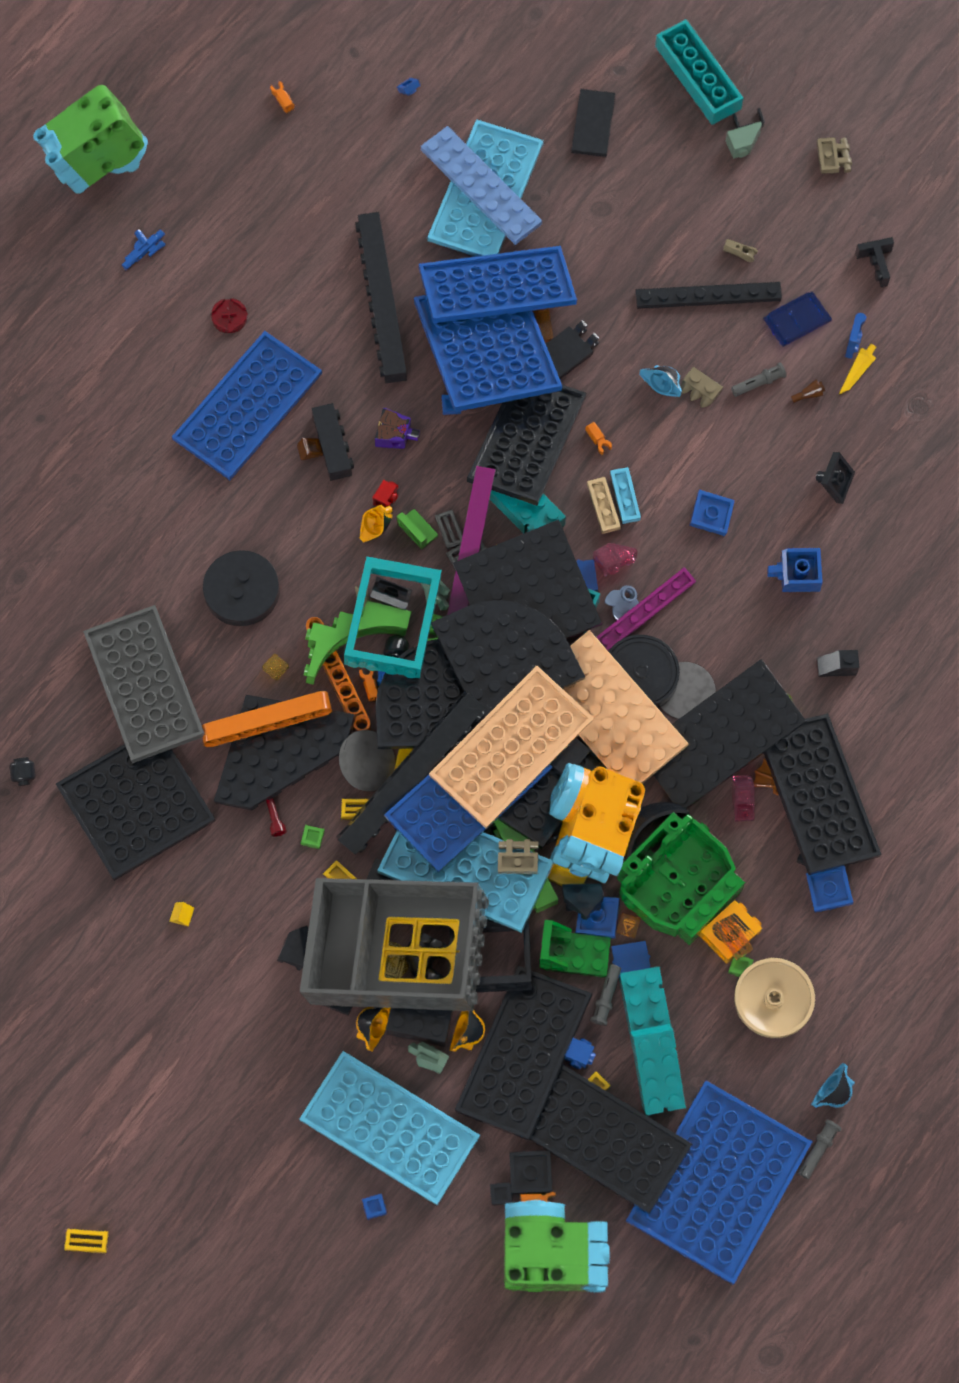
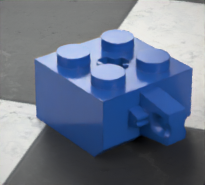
[767,548,823,592]

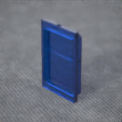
[763,291,832,347]

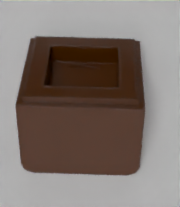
[297,438,323,460]

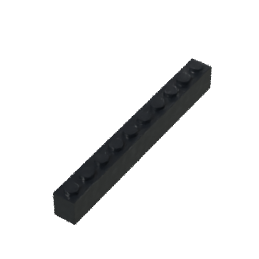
[355,212,407,384]
[336,690,485,855]

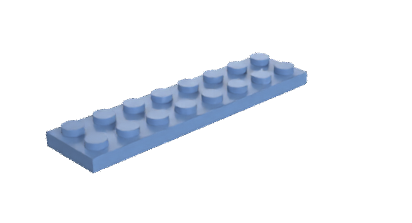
[421,126,542,245]

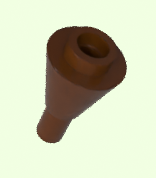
[791,379,825,403]

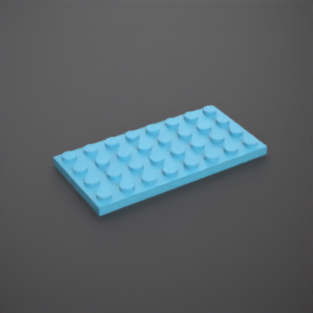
[427,119,543,257]
[377,830,554,933]
[299,1051,480,1206]

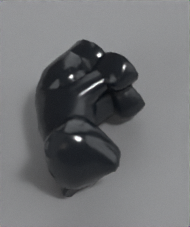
[405,932,448,980]

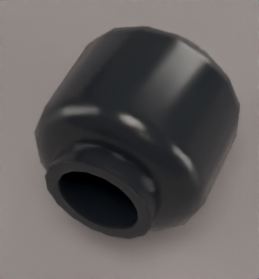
[383,635,410,658]
[9,757,36,786]

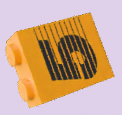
[699,900,762,964]

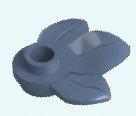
[604,585,639,620]

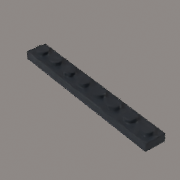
[635,282,782,309]

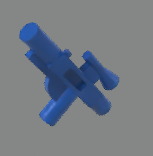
[122,230,166,270]

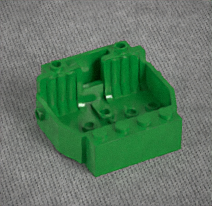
[617,812,745,946]

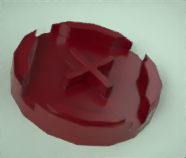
[211,298,248,333]

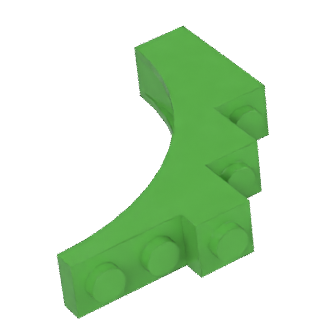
[304,600,411,685]

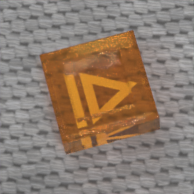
[616,913,641,939]

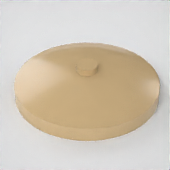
[734,958,815,1038]

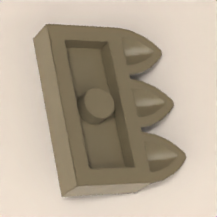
[680,367,723,408]

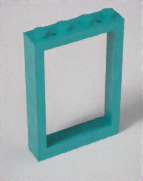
[344,556,442,678]

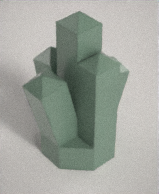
[421,580,450,610]
[408,1042,449,1074]

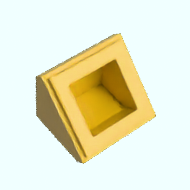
[170,902,194,927]

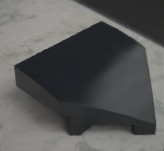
[562,884,604,920]
[277,925,309,971]

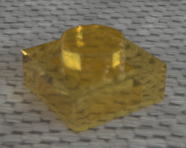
[262,653,289,681]

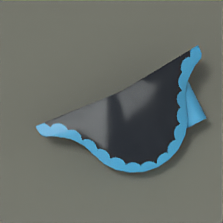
[639,365,682,397]
[811,1063,854,1108]

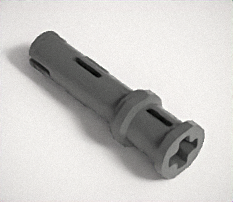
[731,362,787,397]
[590,964,622,1026]
[798,1119,842,1180]

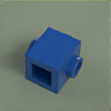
[565,1038,596,1069]

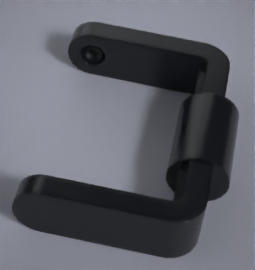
[732,108,765,129]

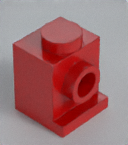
[372,480,399,507]

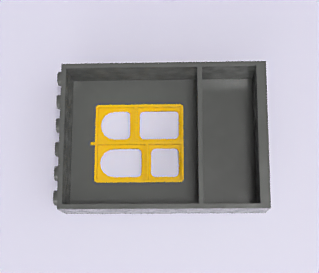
[300,878,489,1011]

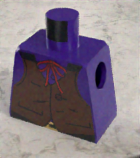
[375,408,420,449]

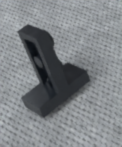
[855,237,894,287]

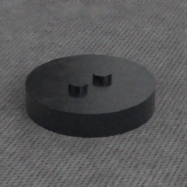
[203,550,280,626]
[608,635,680,708]

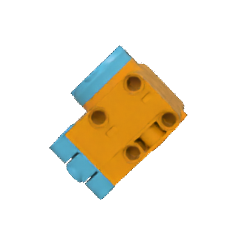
[549,763,645,883]

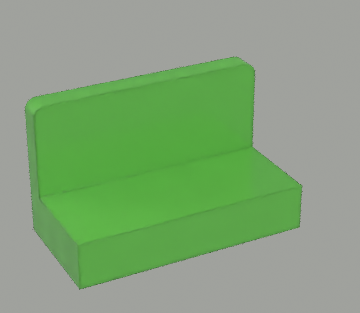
[397,509,438,550]

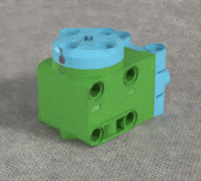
[33,85,148,194]
[504,1200,609,1292]

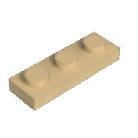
[587,477,621,534]

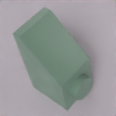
[726,122,762,159]

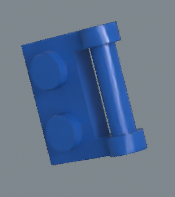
[845,313,866,359]

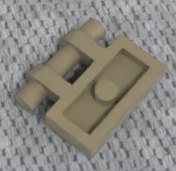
[817,138,852,174]
[498,839,539,874]

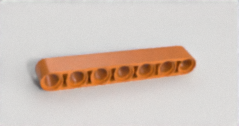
[306,617,371,732]
[202,691,332,747]

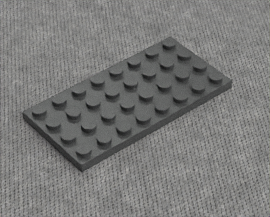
[83,605,205,763]

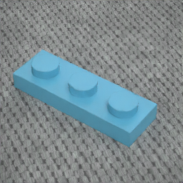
[610,467,641,524]

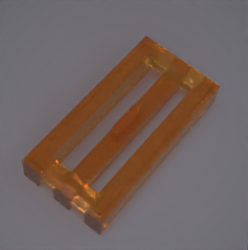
[714,916,753,960]

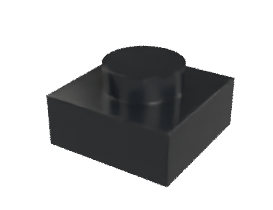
[490,1182,512,1206]

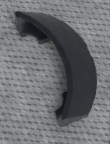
[623,802,689,862]

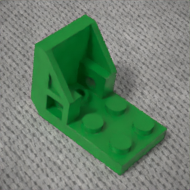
[540,920,611,978]

